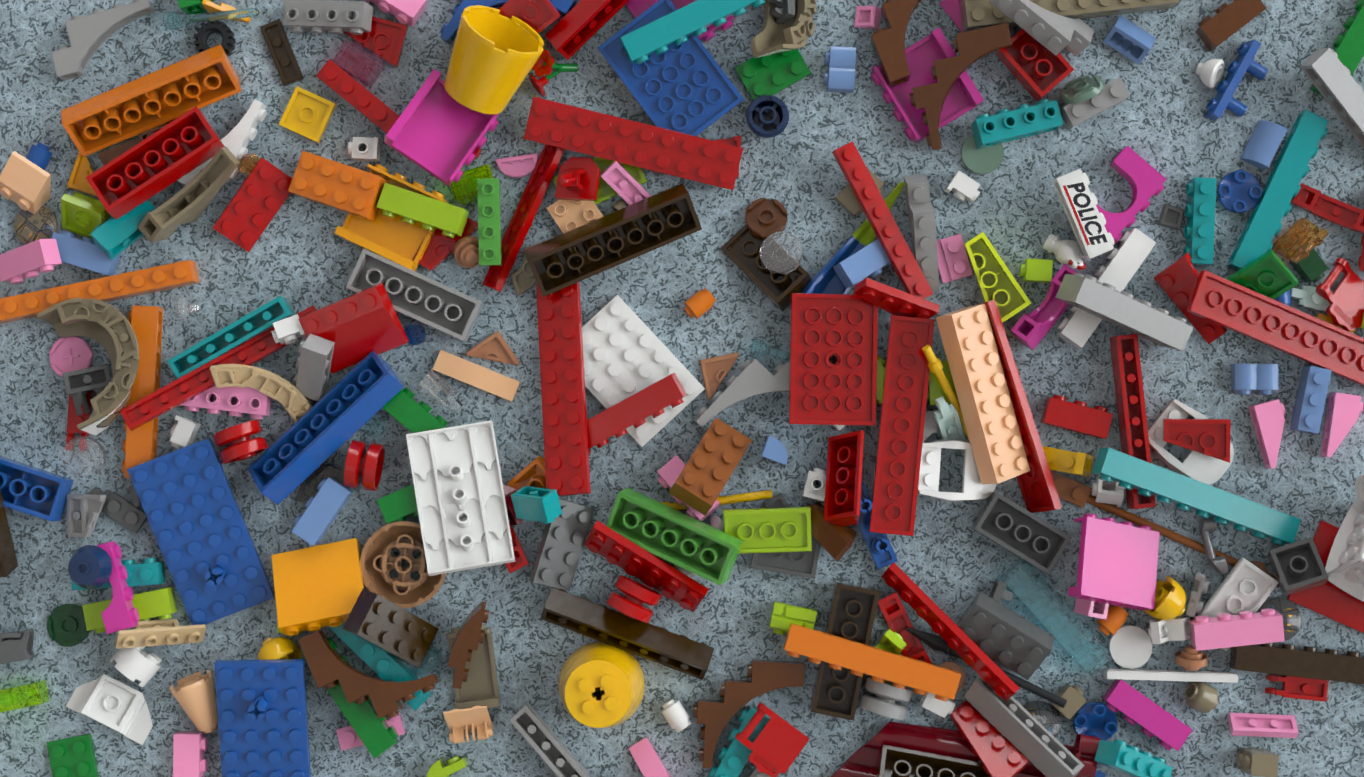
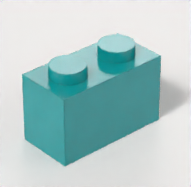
[511,486,562,524]

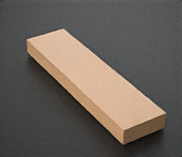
[432,350,520,402]

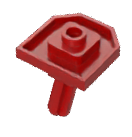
[554,157,601,201]

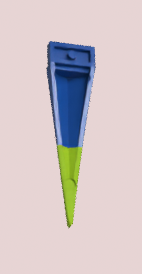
[802,182,904,295]

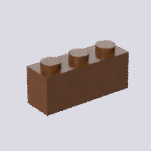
[1195,0,1266,51]

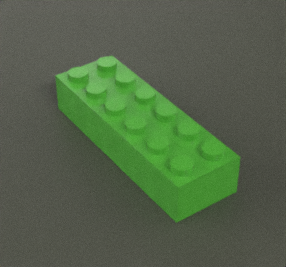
[606,488,743,585]

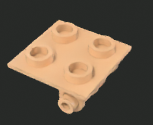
[547,200,604,234]
[443,706,494,744]

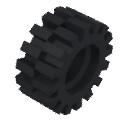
[194,19,236,56]

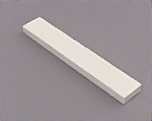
[1103,668,1238,683]

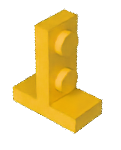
[1042,446,1094,478]

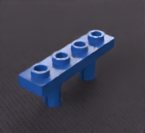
[1204,39,1268,120]
[857,482,898,570]

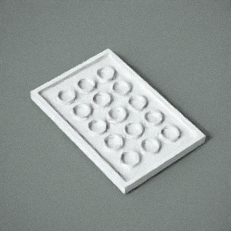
[582,295,705,447]

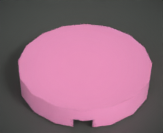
[49,336,93,377]

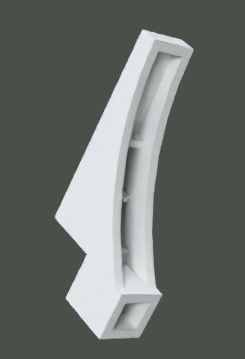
[177,99,267,185]

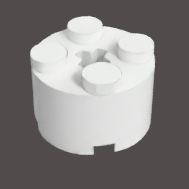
[109,647,162,687]

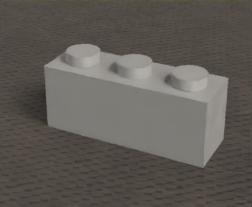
[1060,77,1130,130]
[293,334,335,401]

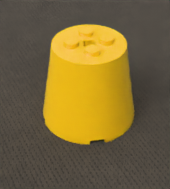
[444,5,544,114]
[558,642,645,728]

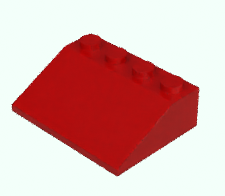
[298,282,409,374]

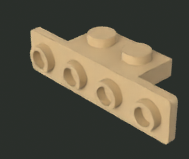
[115,619,206,649]

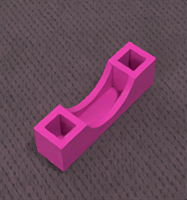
[1011,264,1078,351]
[97,541,140,634]

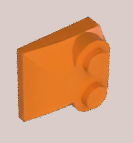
[508,456,546,490]

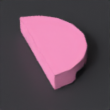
[495,153,538,178]

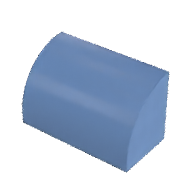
[1103,15,1156,65]
[1240,120,1288,170]
[760,436,788,465]

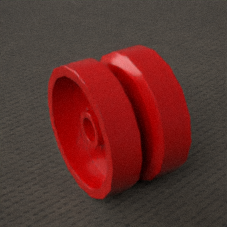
[213,420,269,464]
[344,440,385,491]
[606,575,662,623]

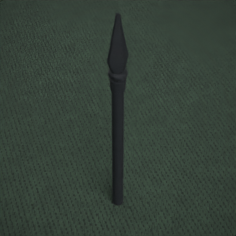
[906,627,1067,708]

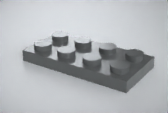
[529,499,595,591]

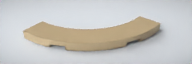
[210,364,312,423]

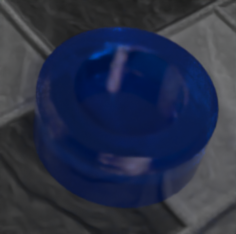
[405,324,426,345]

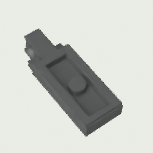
[90,488,147,533]

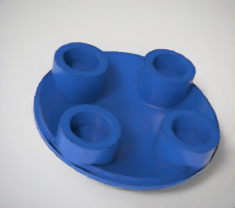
[1217,170,1262,213]
[1073,702,1117,741]

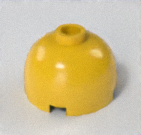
[1144,576,1186,621]
[257,637,302,660]

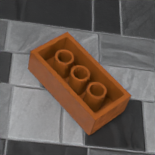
[668,417,752,516]

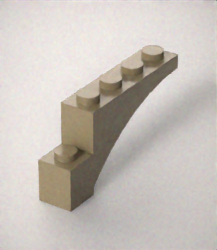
[138,147,240,243]

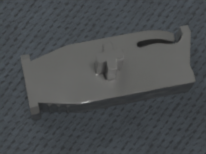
[0,628,35,664]

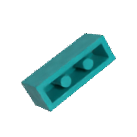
[91,200,156,260]

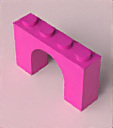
[1096,146,1166,244]

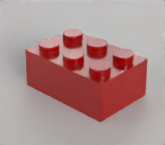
[995,29,1074,102]

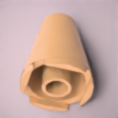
[169,670,218,734]

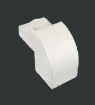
[1148,616,1191,644]

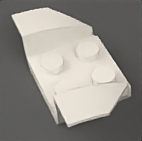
[66,674,153,745]

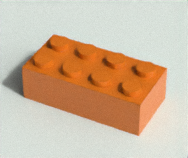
[288,150,388,222]

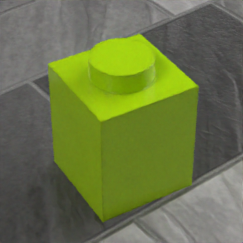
[1019,258,1053,283]

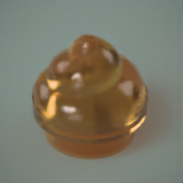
[239,153,260,174]

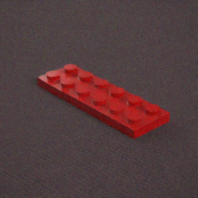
[584,521,709,612]

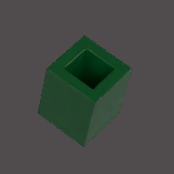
[1290,248,1329,283]

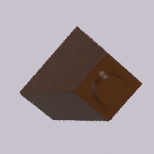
[806,501,857,562]

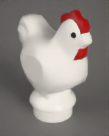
[1043,233,1086,270]

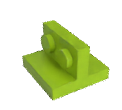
[61,192,111,239]

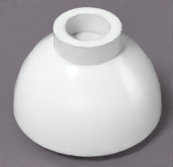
[1196,59,1225,88]

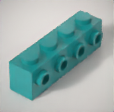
[970,99,1064,149]
[1183,177,1217,267]
[71,558,165,591]
[707,705,770,777]
[1094,739,1173,777]

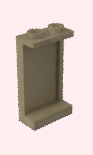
[446,624,501,709]

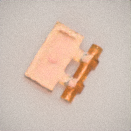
[1272,217,1329,263]

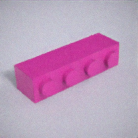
[1102,679,1193,751]

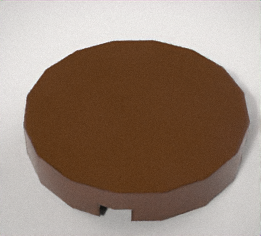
[745,198,788,239]

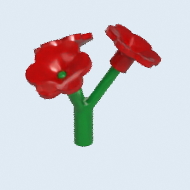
[528,50,578,97]

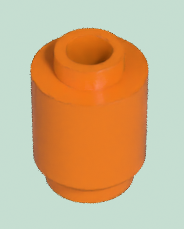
[684,288,716,319]
[1097,605,1129,636]

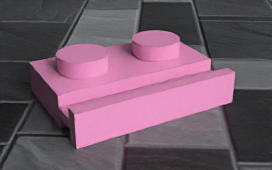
[937,234,973,284]

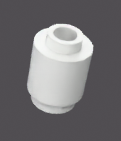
[661,699,691,732]

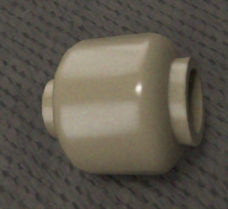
[1185,682,1218,713]

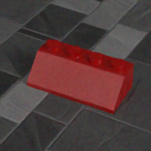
[823,430,864,527]

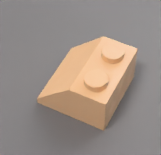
[0,151,51,215]

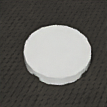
[1108,625,1152,669]

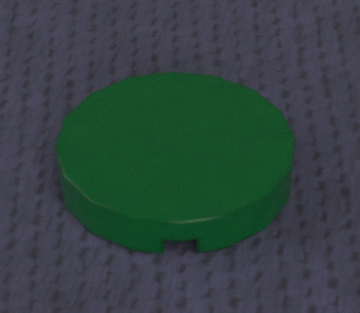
[47,604,91,647]

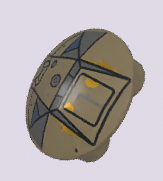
[14,206,58,245]

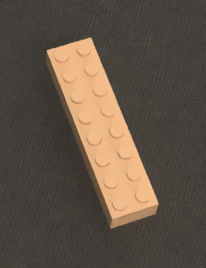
[936,304,1030,484]

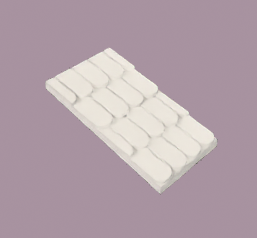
[406,420,515,576]

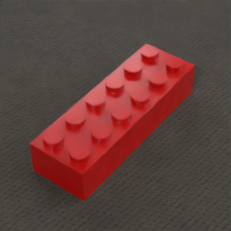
[86,106,225,220]

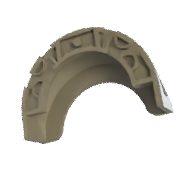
[751,0,817,58]
[37,298,139,435]

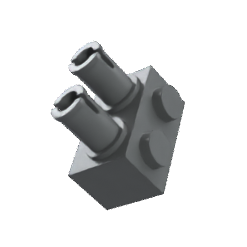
[62,364,111,415]

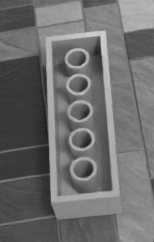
[345,248,484,343]
[1055,272,1194,351]

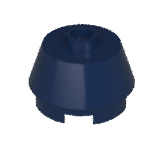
[746,95,789,138]
[68,545,112,589]

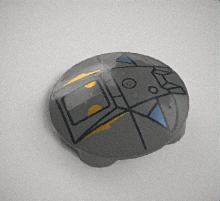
[1259,598,1301,641]
[1023,701,1062,737]

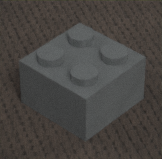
[1267,537,1329,597]

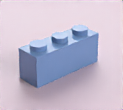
[51,230,121,276]
[833,239,892,289]
[1290,366,1332,434]
[291,477,354,546]

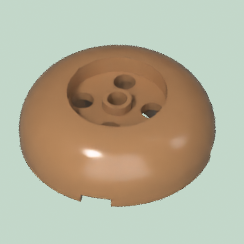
[360,521,446,608]

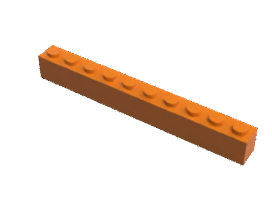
[0,260,200,324]

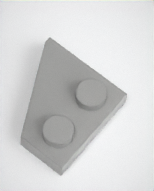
[67,493,106,538]
[1186,573,1210,618]

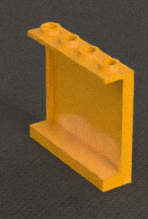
[334,163,448,271]
[271,538,364,636]

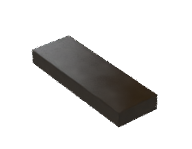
[260,19,304,87]

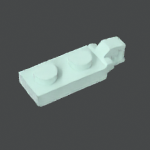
[1290,285,1334,312]
[934,396,966,449]

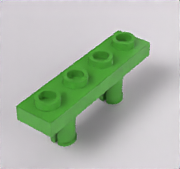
[477,178,502,266]

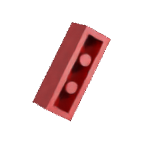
[1040,394,1113,439]

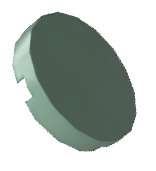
[1060,75,1103,104]
[960,134,1004,175]

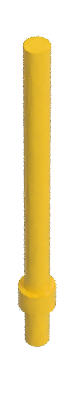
[922,345,969,440]
[661,490,773,511]

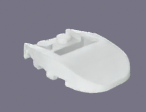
[1148,399,1234,485]
[918,439,997,502]

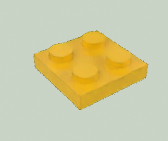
[278,86,337,143]

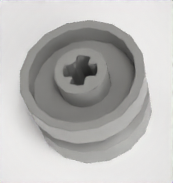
[859,676,913,720]

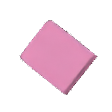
[854,6,881,30]

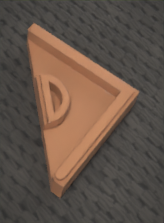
[466,331,521,365]
[700,353,739,399]

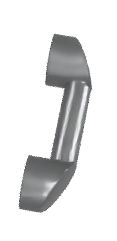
[1199,516,1228,574]

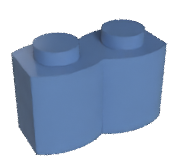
[823,46,856,93]
[1231,364,1279,395]

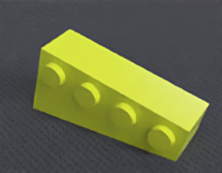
[964,232,1032,323]

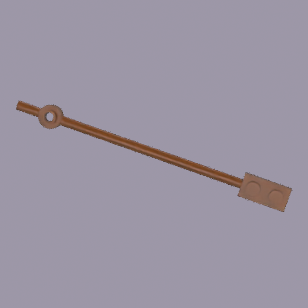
[1051,471,1279,587]

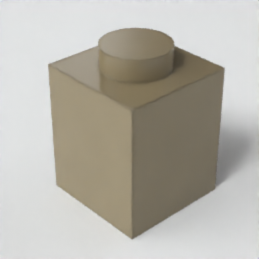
[1049,684,1087,720]

